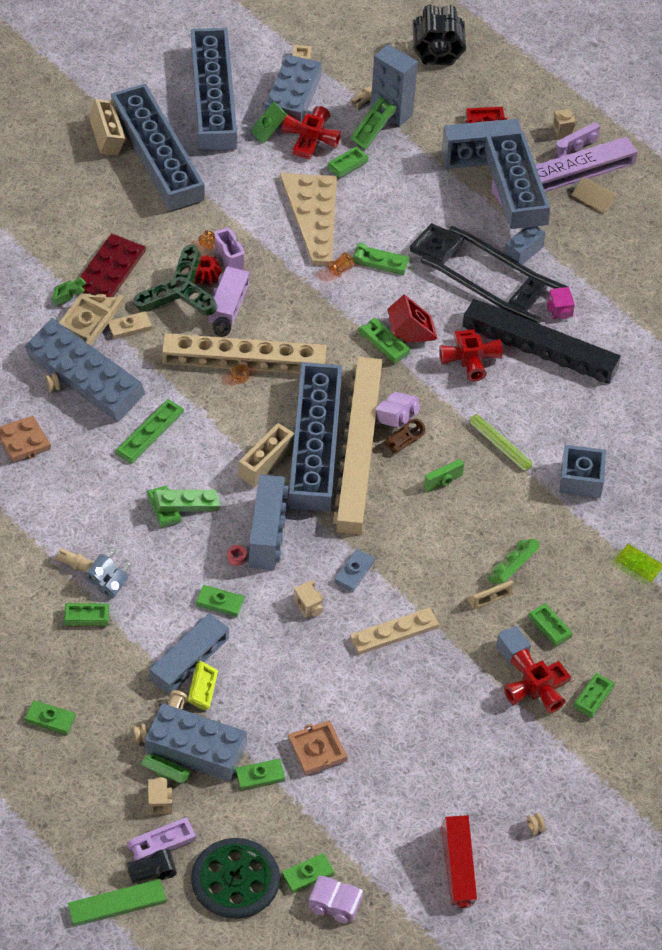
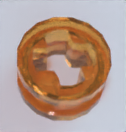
[198,230,215,250]
[231,364,249,384]

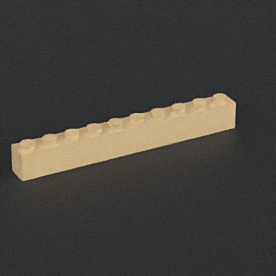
[333,357,382,535]

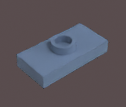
[335,549,375,592]

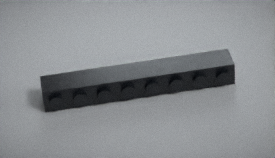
[462,298,621,384]

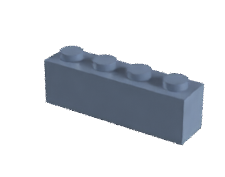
[149,613,229,695]

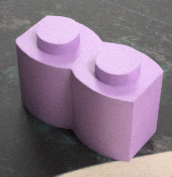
[215,227,244,270]
[376,392,420,428]
[309,876,363,923]

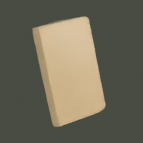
[571,177,615,214]
[467,580,513,609]

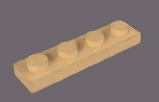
[350,607,439,655]

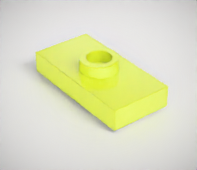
[187,661,218,710]

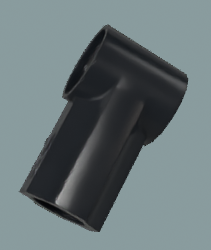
[127,849,177,884]

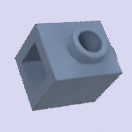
[496,626,531,666]

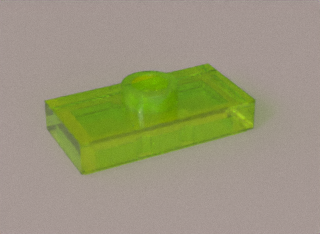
[616,543,662,582]

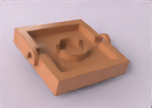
[0,416,51,463]
[288,720,347,776]

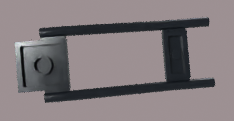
[410,223,568,324]

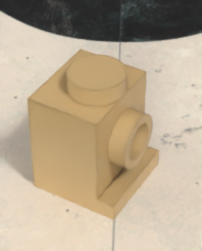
[552,109,576,139]
[293,580,324,618]
[148,777,172,815]

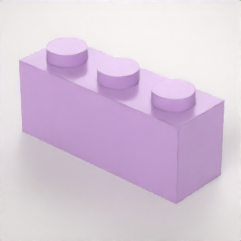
[207,267,250,327]

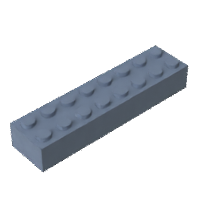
[191,28,237,150]
[111,83,205,211]
[288,362,342,512]

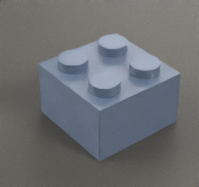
[559,445,606,498]

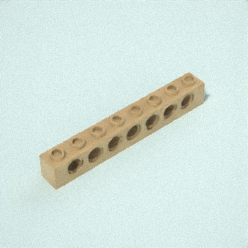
[162,333,327,374]

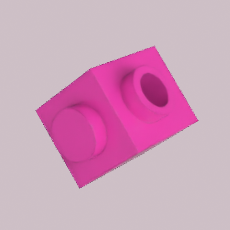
[547,287,575,319]

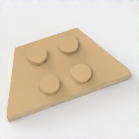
[59,294,125,346]

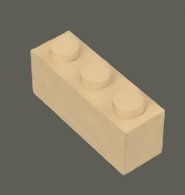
[89,99,125,156]
[238,423,294,487]

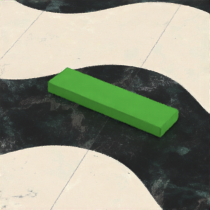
[116,399,184,464]
[68,879,166,927]

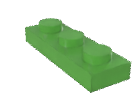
[154,490,220,512]

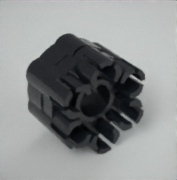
[412,5,466,65]

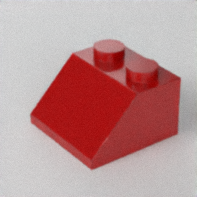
[387,294,437,342]

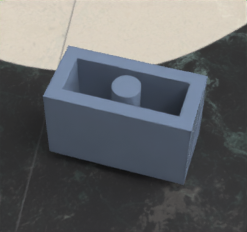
[504,226,546,264]

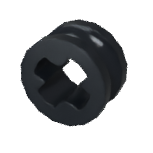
[212,317,231,337]

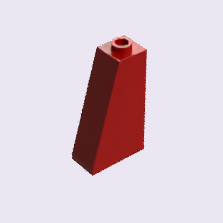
[440,815,477,908]

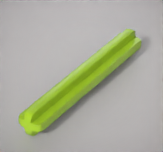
[470,414,532,471]

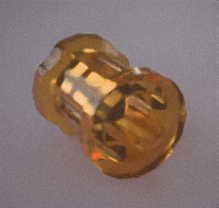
[328,252,354,277]

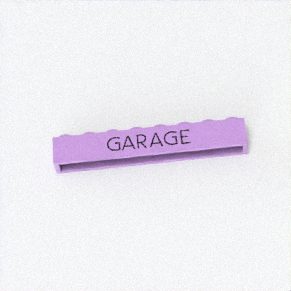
[491,137,638,206]

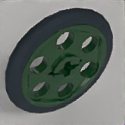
[191,838,280,919]

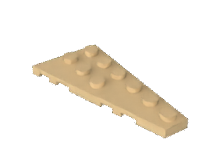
[280,173,337,266]

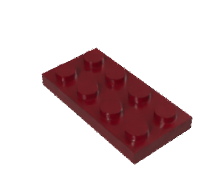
[79,233,146,297]

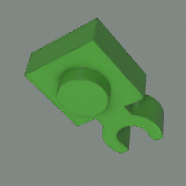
[52,278,86,306]

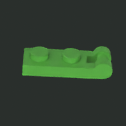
[350,97,397,150]
[351,243,409,275]
[358,318,410,364]
[487,539,539,584]

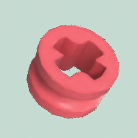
[227,545,247,566]

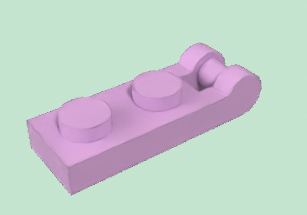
[555,122,600,158]
[127,817,196,861]

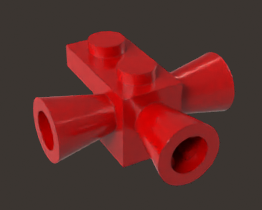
[282,106,341,160]
[439,329,503,382]
[504,649,571,714]

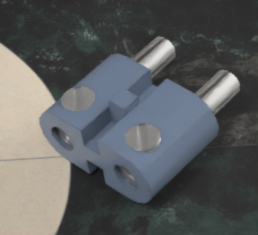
[85,547,132,598]

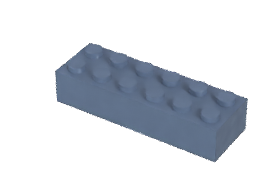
[485,131,550,230]
[24,318,145,422]

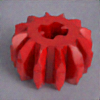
[189,254,222,287]

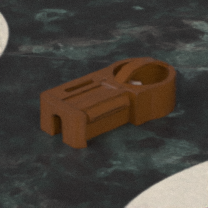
[385,419,425,454]

